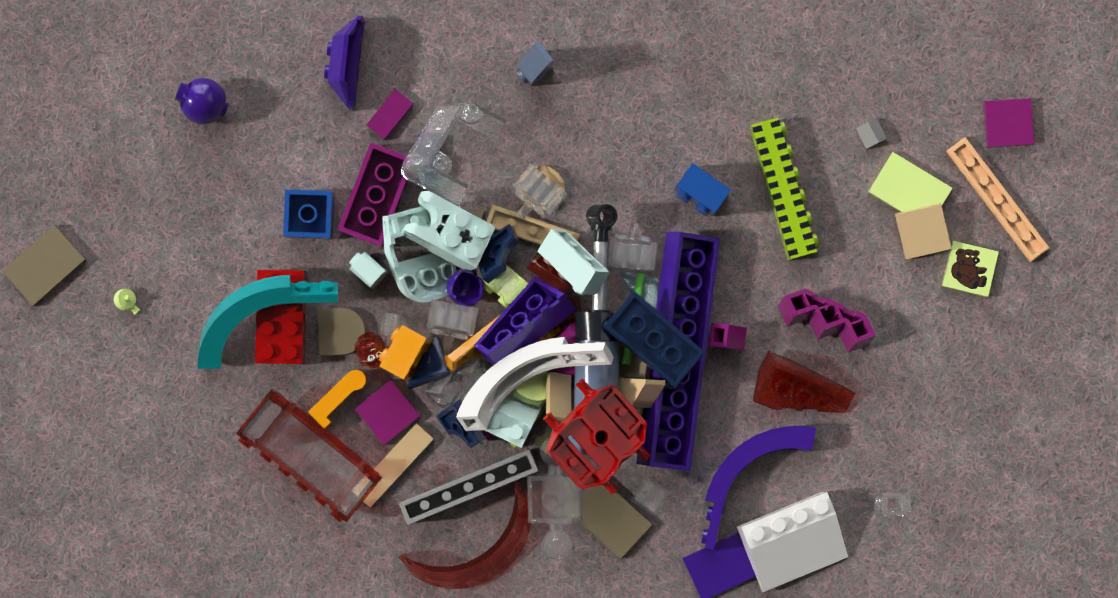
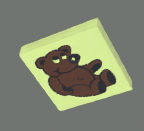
[942,241,999,297]

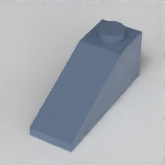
[516,42,553,86]

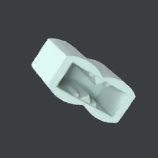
[349,252,388,289]

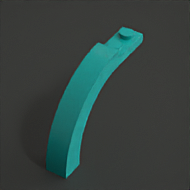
[197,275,338,369]

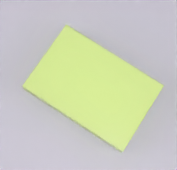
[868,152,952,212]

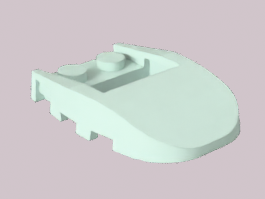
[382,206,456,303]

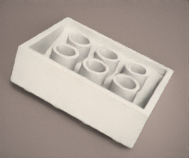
[737,492,848,592]

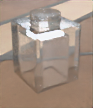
[491,269,525,302]

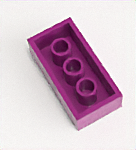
[337,142,416,248]

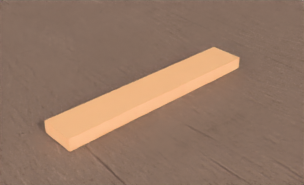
[946,137,1049,262]

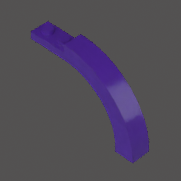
[701,426,816,551]

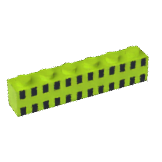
[750,117,819,260]

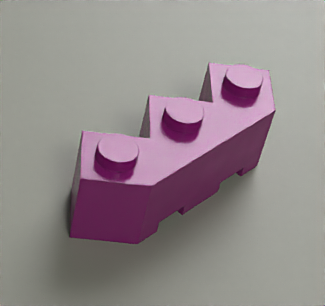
[778,289,876,353]

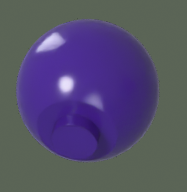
[174,78,229,125]

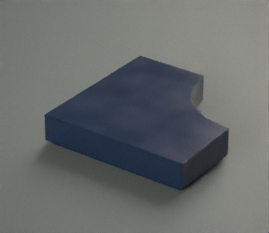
[478,224,519,283]
[436,399,486,448]

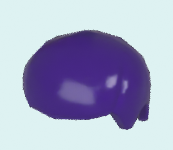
[446,269,484,307]

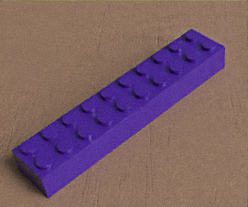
[636,232,720,471]

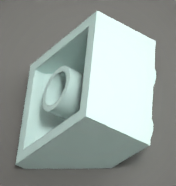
[485,393,542,448]

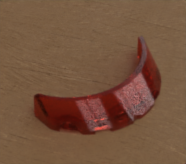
[399,481,532,589]

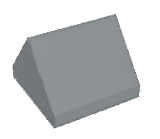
[856,118,887,149]

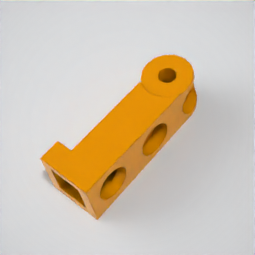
[308,370,367,429]

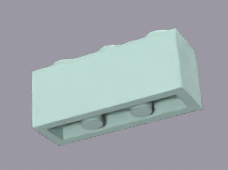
[538,229,610,295]

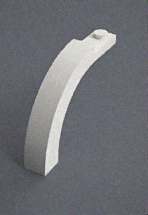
[456,337,614,431]

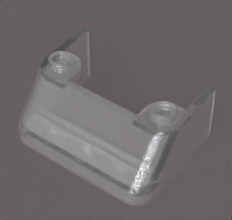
[401,102,507,207]

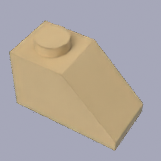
[619,378,665,412]

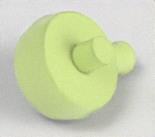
[114,289,140,315]

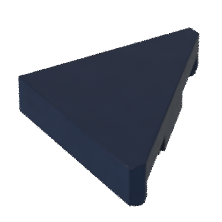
[406,335,450,390]

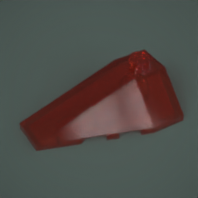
[753,351,856,413]

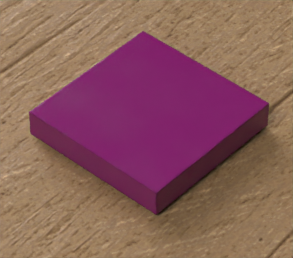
[983,98,1034,148]
[355,380,420,445]

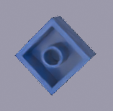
[674,163,731,216]
[283,189,335,240]

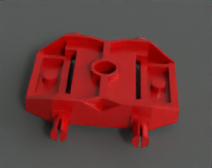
[543,379,650,495]

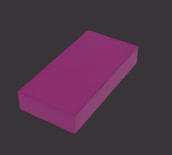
[367,89,413,140]

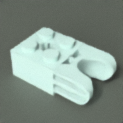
[402,191,495,271]

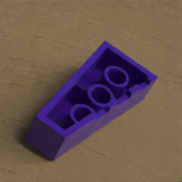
[474,276,576,365]

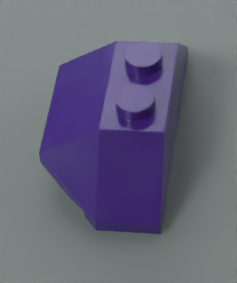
[324,16,365,111]

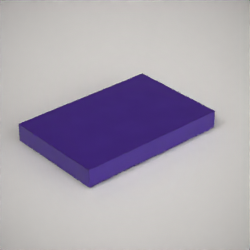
[683,532,756,598]

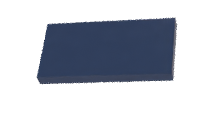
[603,291,705,388]

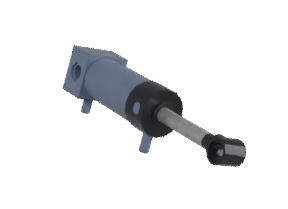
[568,204,620,455]

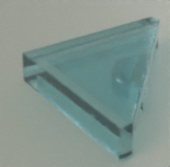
[620,270,660,309]

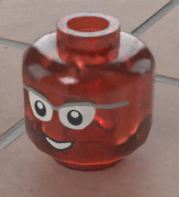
[354,332,386,369]

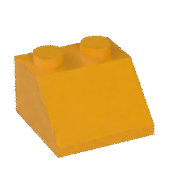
[379,325,433,381]

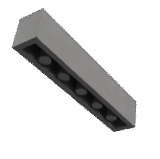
[399,449,538,525]

